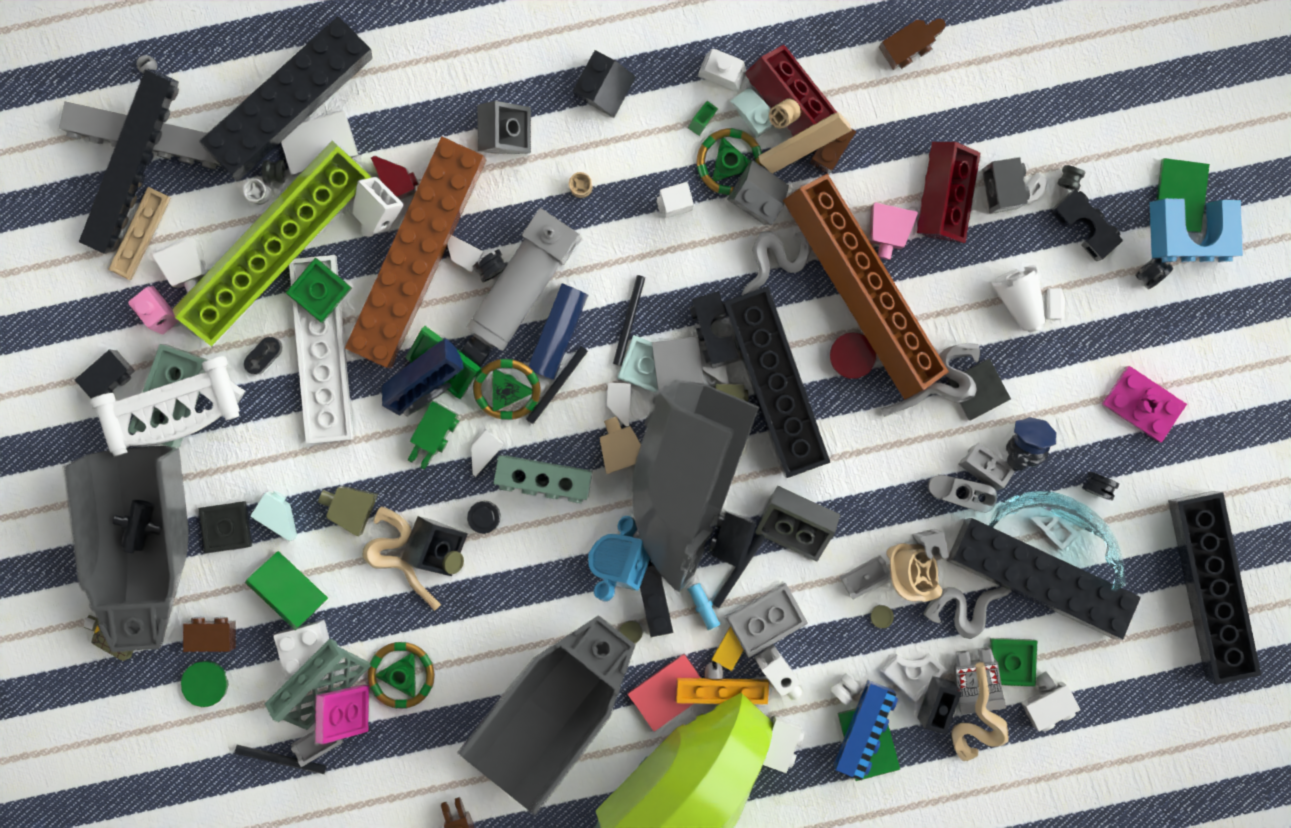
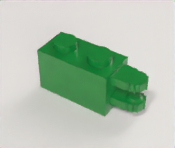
[408,401,460,470]

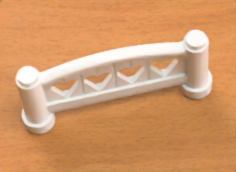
[90,356,240,457]

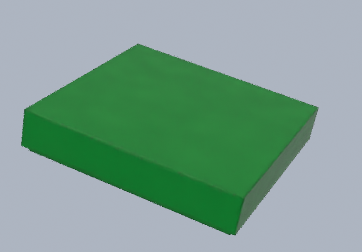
[286,257,352,323]
[990,638,1038,687]

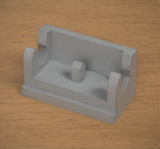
[958,442,1015,491]
[912,529,949,559]
[839,555,891,600]
[291,730,343,767]

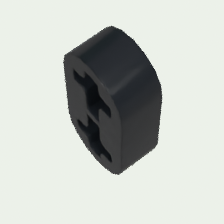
[244,337,283,375]

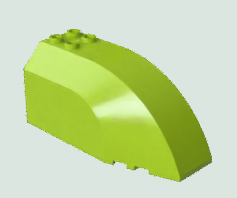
[595,693,774,828]

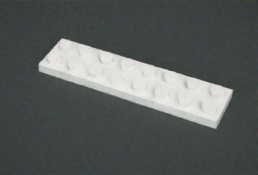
[289,255,354,444]

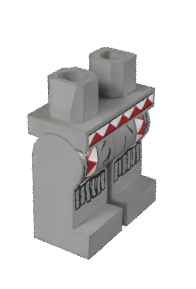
[953,647,1006,715]

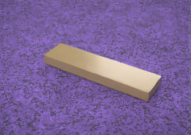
[759,112,851,174]
[108,187,171,280]

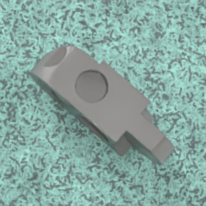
[927,474,997,513]

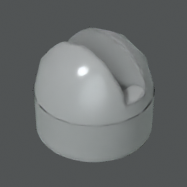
[136,55,157,73]
[705,662,723,679]
[1036,671,1057,692]

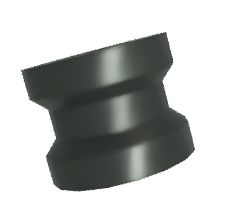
[262,160,286,183]
[1057,165,1086,191]

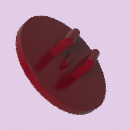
[830,332,876,379]

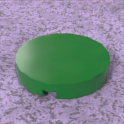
[181,660,229,707]

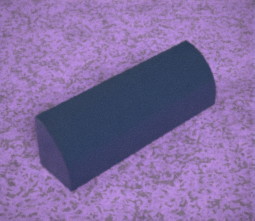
[528,283,589,380]
[382,338,463,416]

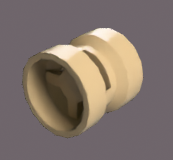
[769,99,801,129]
[569,172,593,198]

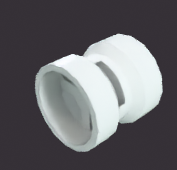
[243,178,271,205]
[830,673,863,706]

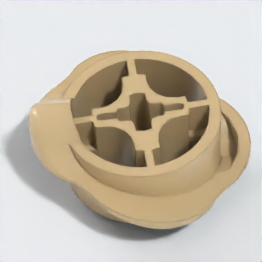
[886,543,942,602]

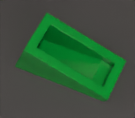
[688,101,719,136]

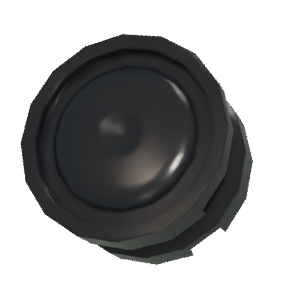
[472,249,508,283]
[1135,258,1173,289]
[1082,472,1120,501]
[467,500,501,534]

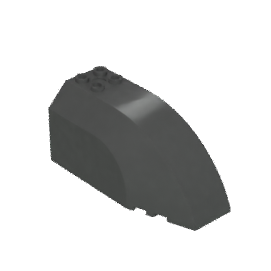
[632,380,759,592]
[64,446,188,652]
[457,615,635,815]

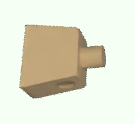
[600,416,641,474]

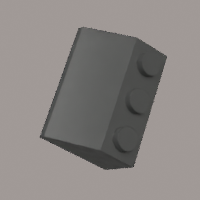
[755,485,841,562]

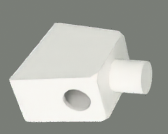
[698,49,747,92]
[353,177,404,237]
[152,238,208,293]
[754,644,802,700]

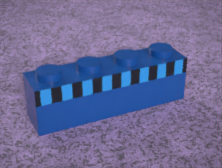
[833,679,898,781]

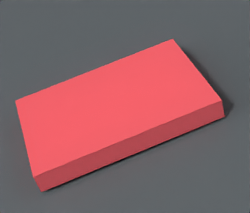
[628,654,701,732]

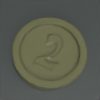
[442,551,464,574]
[870,605,894,628]
[620,620,643,644]

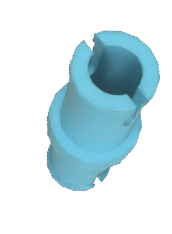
[687,583,721,631]

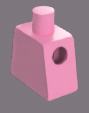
[869,203,918,260]
[128,286,180,335]

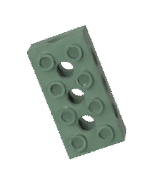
[128,344,208,448]
[494,455,593,503]

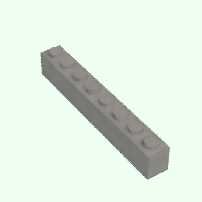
[59,101,227,172]

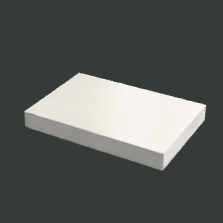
[281,110,359,176]

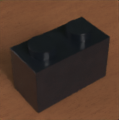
[75,349,135,399]
[917,676,962,734]

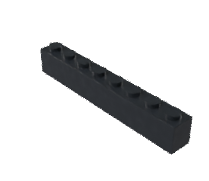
[79,69,179,254]

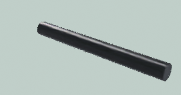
[613,275,646,366]
[526,346,588,424]
[712,527,770,608]
[235,744,327,775]

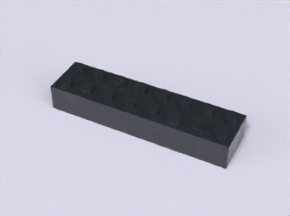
[199,16,373,181]
[722,286,831,478]
[1168,491,1261,685]
[947,518,1141,640]

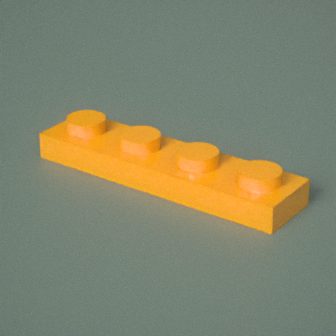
[675,678,769,704]

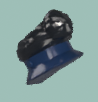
[1006,417,1057,471]

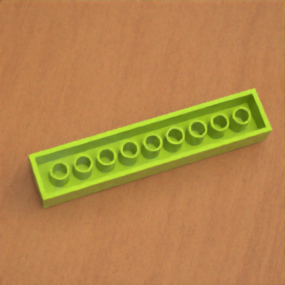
[172,140,371,347]

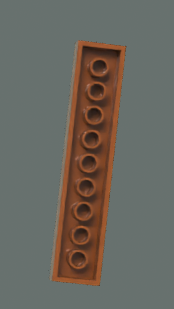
[345,136,487,368]
[783,173,949,400]

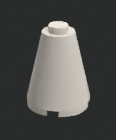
[992,265,1045,333]

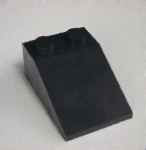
[709,510,756,569]

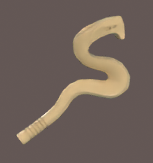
[362,506,441,611]
[952,662,1009,761]

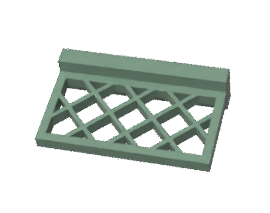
[265,639,371,730]

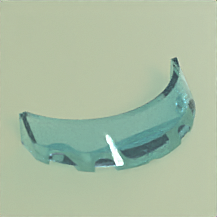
[988,491,1125,592]

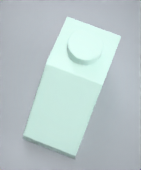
[730,87,774,139]
[250,491,297,541]

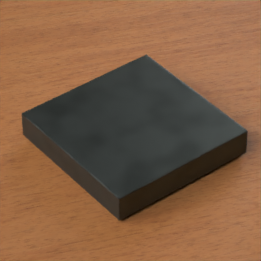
[948,358,1011,421]
[198,501,252,553]

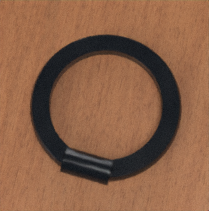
[404,382,452,417]

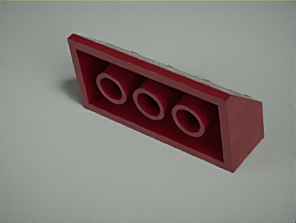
[744,45,837,137]
[917,142,981,243]

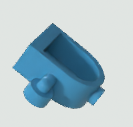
[588,516,650,602]

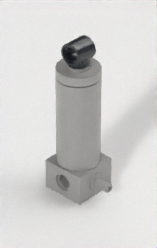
[461,208,582,367]

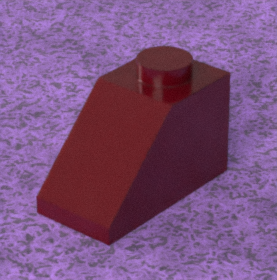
[371,156,419,200]

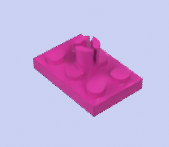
[1102,366,1187,443]
[315,685,369,744]

